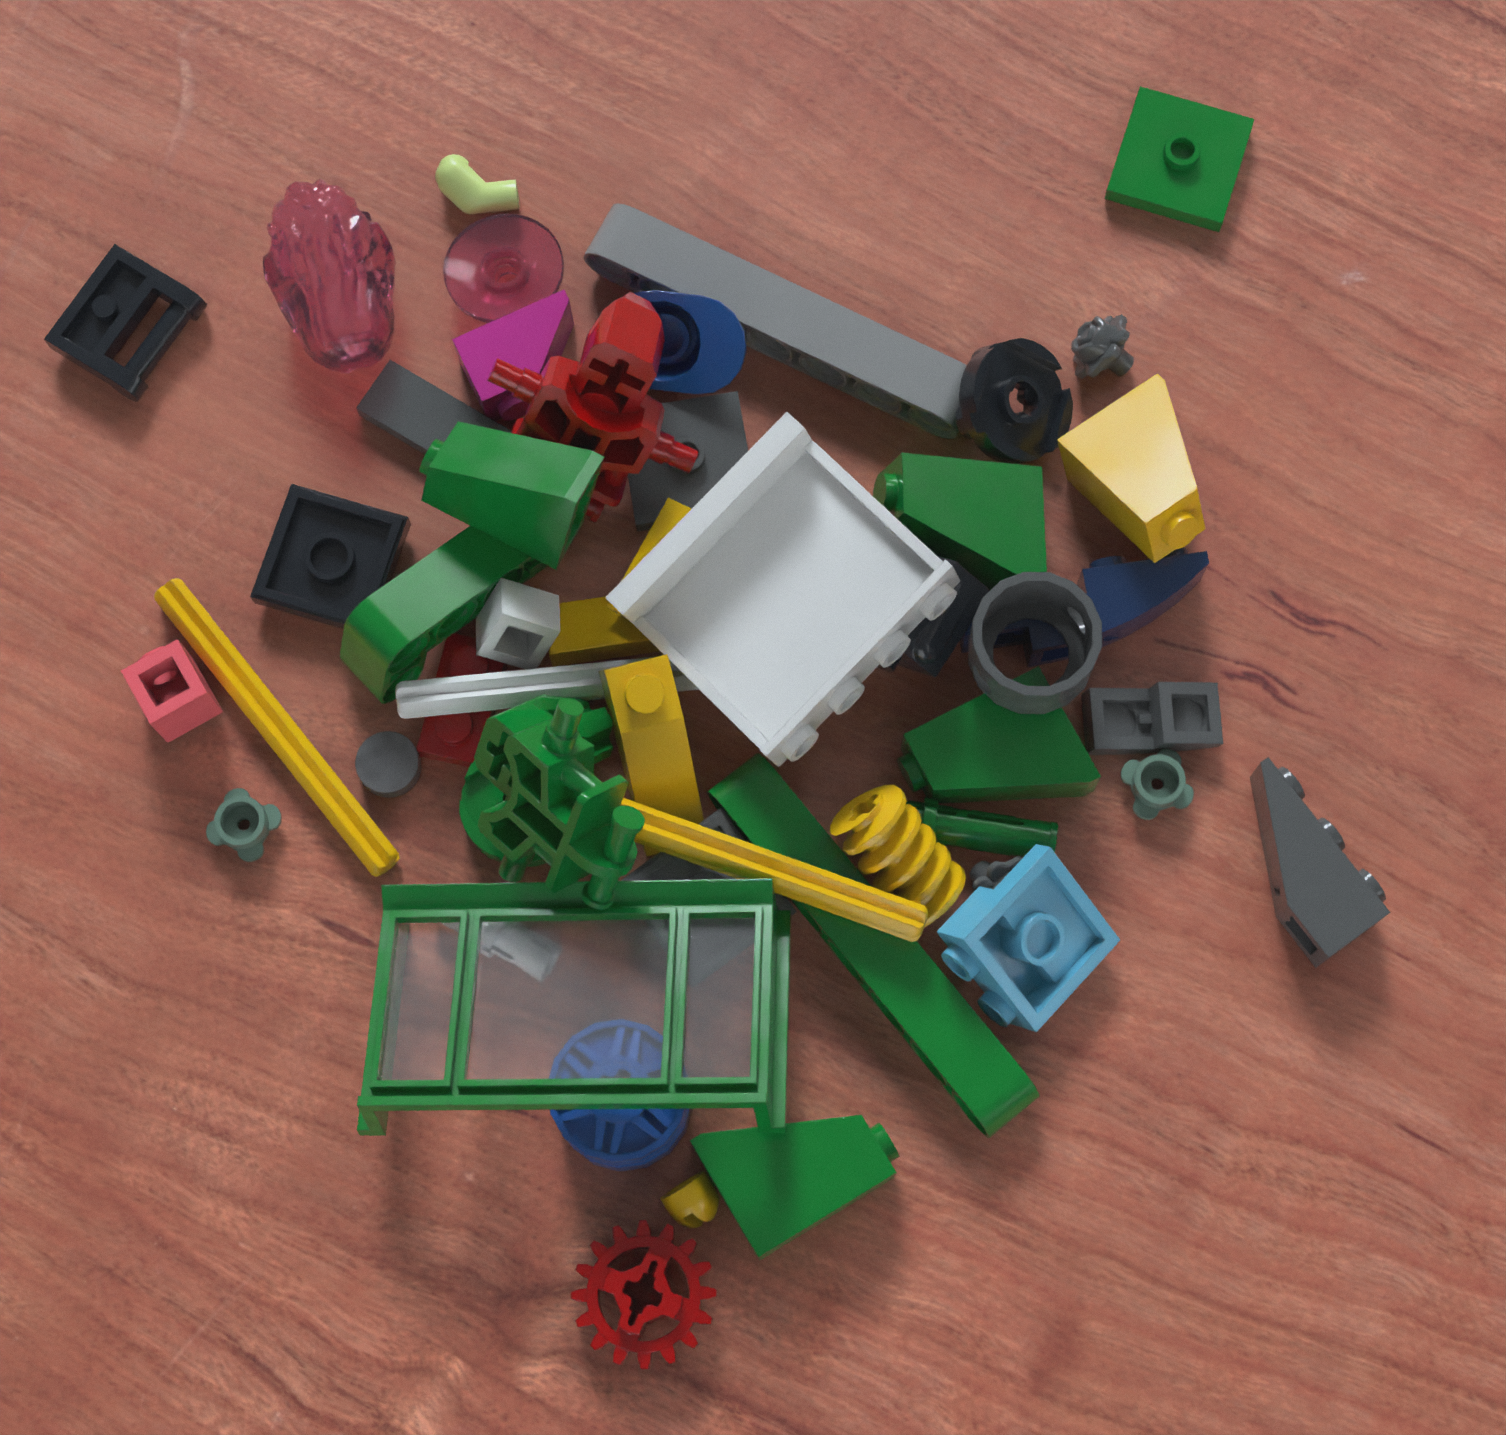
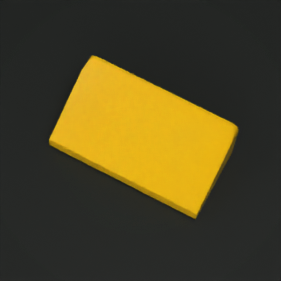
[549,596,660,667]

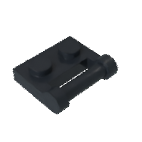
[44,244,207,402]

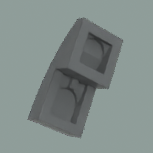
[1081,682,1223,755]

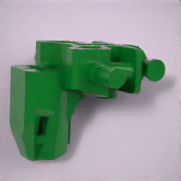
[474,694,645,910]

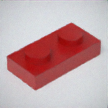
[416,633,508,767]

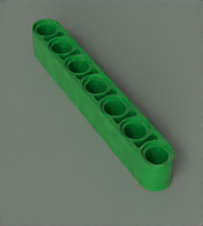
[707,752,1040,1138]

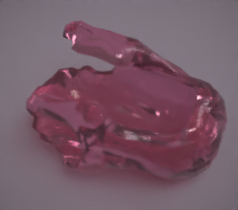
[263,179,396,374]

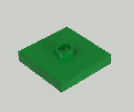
[1104,86,1255,232]

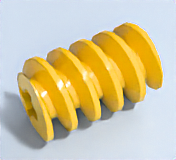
[830,785,966,927]

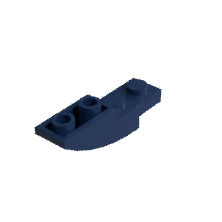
[960,547,1209,668]

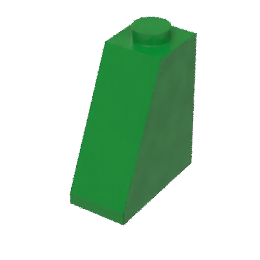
[419,421,604,570]
[873,452,1047,590]
[897,666,1101,804]
[690,1115,900,1261]

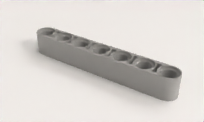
[583,204,967,439]

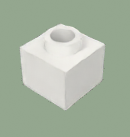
[476,578,561,669]

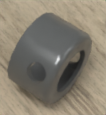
[968,572,1102,714]

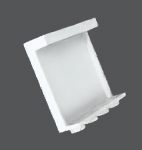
[605,412,960,767]

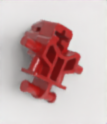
[487,292,698,523]

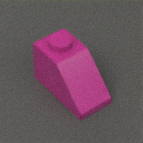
[452,290,574,421]

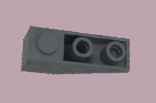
[1250,757,1390,968]

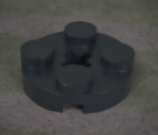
[955,338,1073,464]

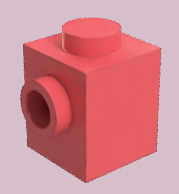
[121,639,223,743]

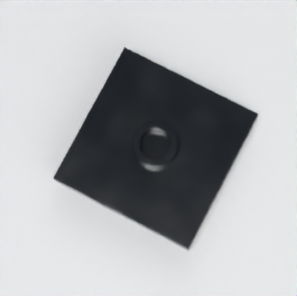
[250,484,411,629]

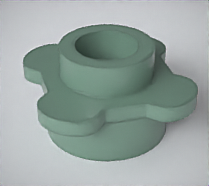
[1120,749,1194,820]
[206,788,282,862]

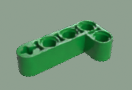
[339,526,548,704]

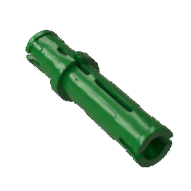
[906,797,1058,857]

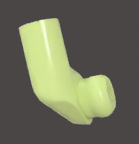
[435,154,520,214]

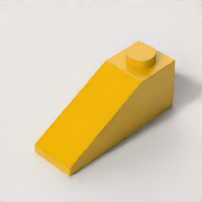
[598,654,704,857]

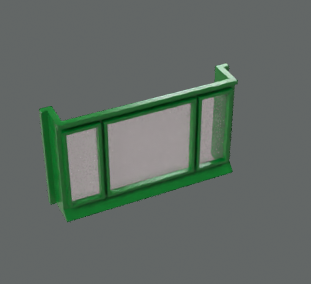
[357,878,791,1136]

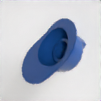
[634,290,747,394]

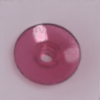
[443,214,564,323]

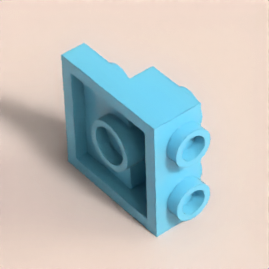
[937,844,1120,1032]

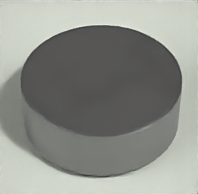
[355,731,421,798]

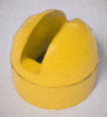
[660,1170,719,1228]

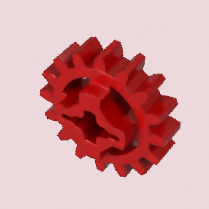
[571,1220,717,1369]

